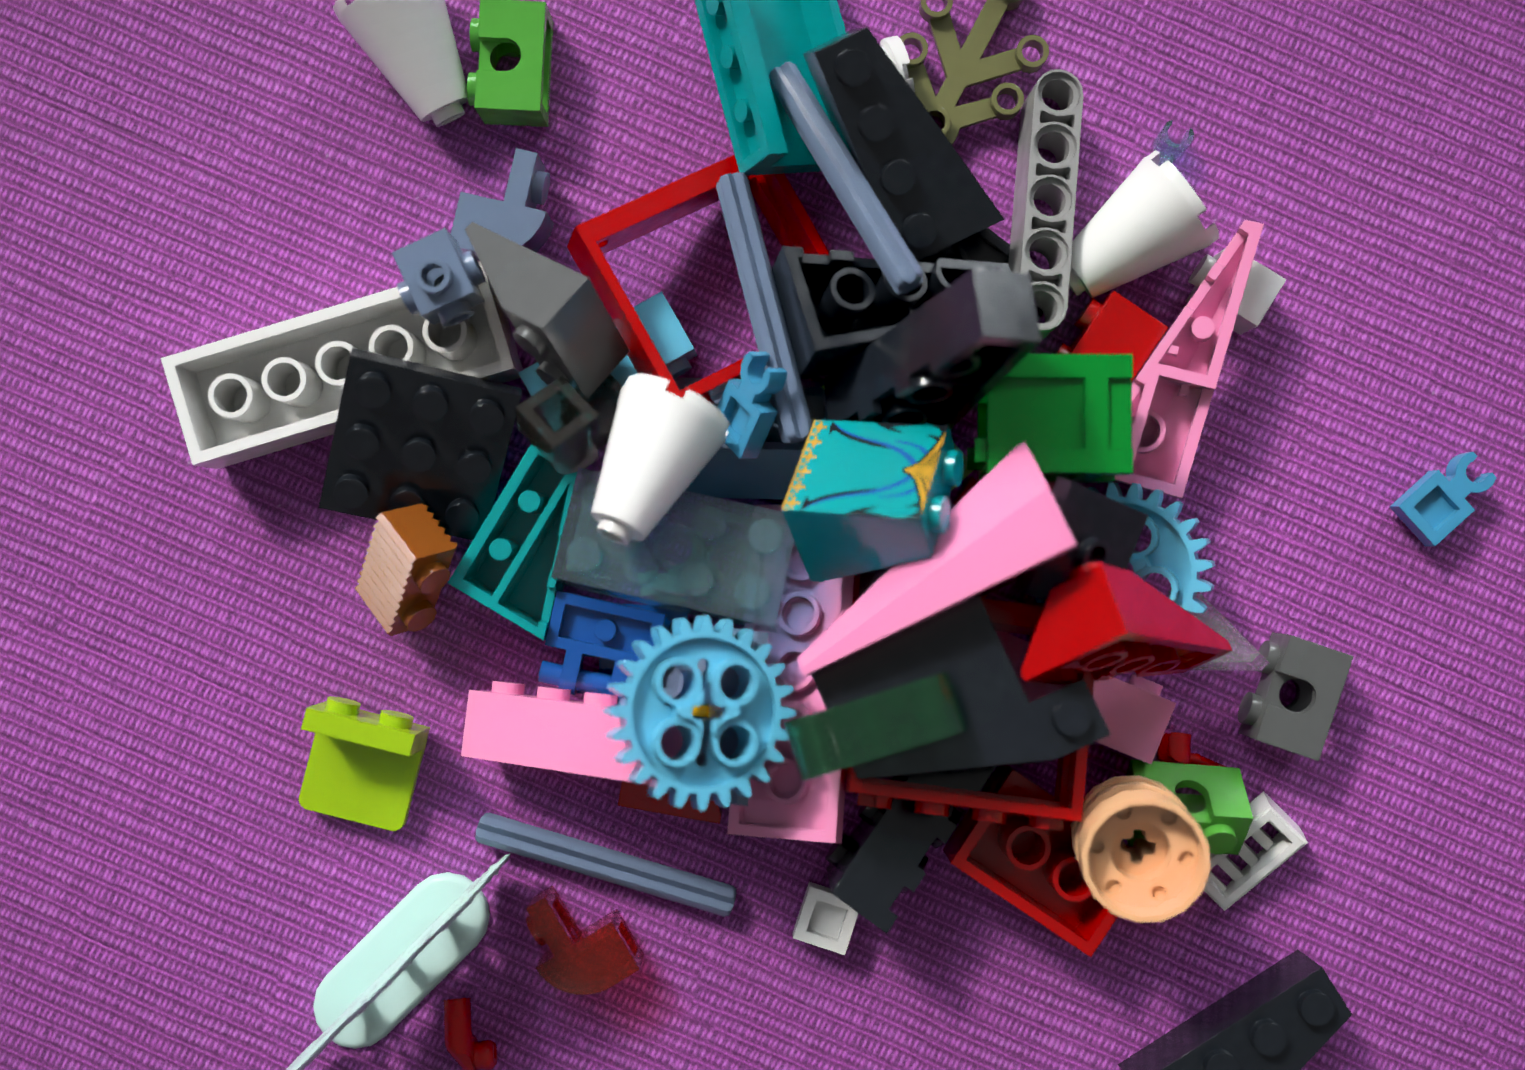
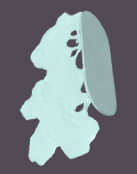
[286,853,511,1070]

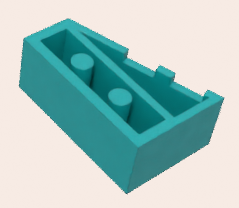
[448,439,590,641]

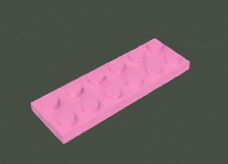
[727,505,860,844]

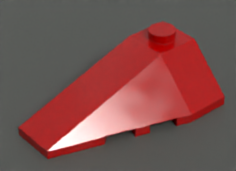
[1021,561,1232,685]

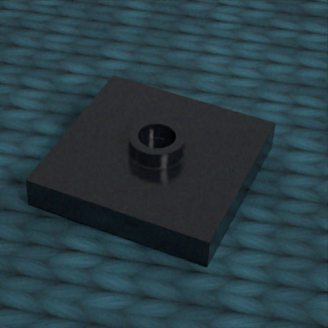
[1013,477,1148,602]

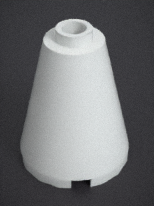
[333,0,468,127]
[1069,150,1220,298]
[591,374,730,546]

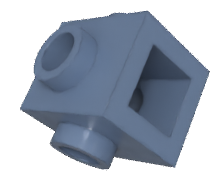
[392,228,486,327]

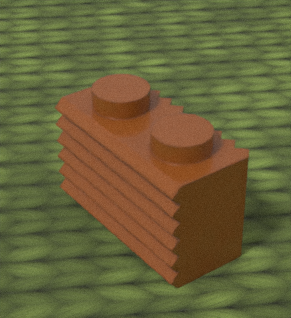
[355,503,457,636]

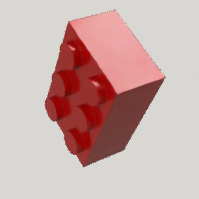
[943,765,1131,957]

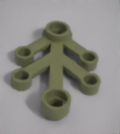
[900,0,1049,145]

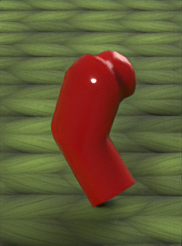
[444,998,498,1070]

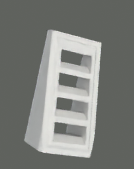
[1204,791,1308,911]

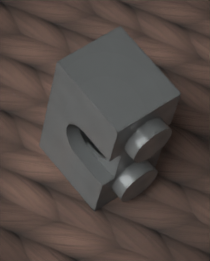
[1238,632,1354,761]

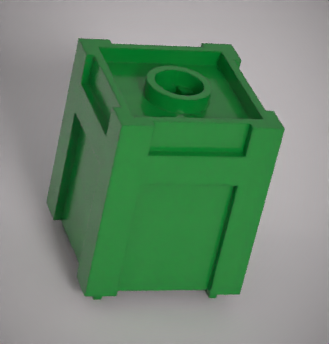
[967,354,1133,483]

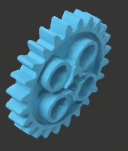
[1035,482,1215,613]
[604,615,796,811]

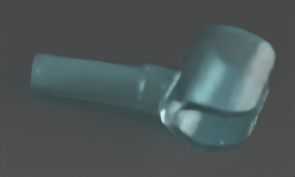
[1153,120,1194,166]

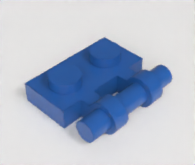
[538,590,667,705]

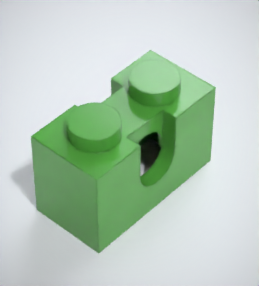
[467,0,554,127]
[1126,759,1253,855]

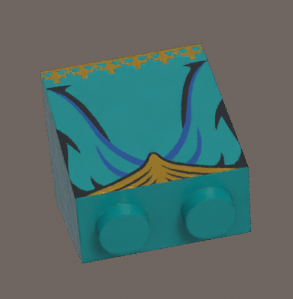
[781,420,964,582]

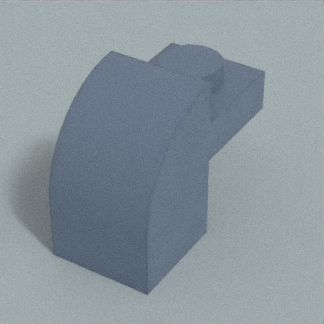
[451,148,554,261]

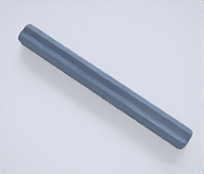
[769,62,923,295]
[716,172,812,443]
[475,813,736,917]

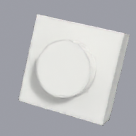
[793,882,858,955]

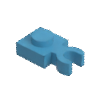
[717,351,787,459]
[1390,452,1497,547]

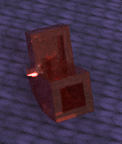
[526,885,644,995]

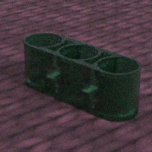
[784,672,967,781]

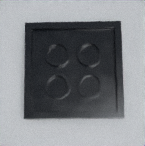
[319,348,522,540]

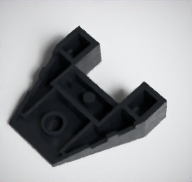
[811,575,1111,779]

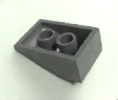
[465,222,630,400]

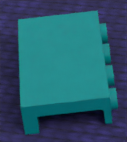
[694,0,846,176]

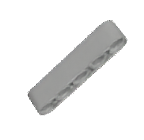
[1008,69,1083,340]

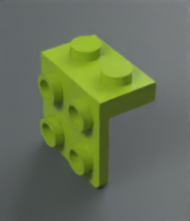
[299,696,430,831]

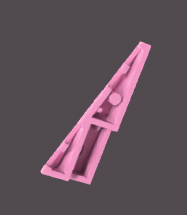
[1115,220,1264,498]
[797,442,1077,676]

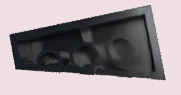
[803,27,1004,261]
[772,246,1011,379]
[823,266,1041,430]
[825,766,996,934]
[1118,949,1352,1070]

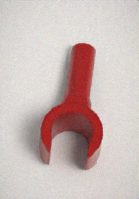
[1157,732,1226,767]

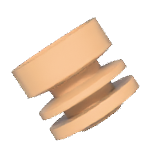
[1071,775,1211,923]

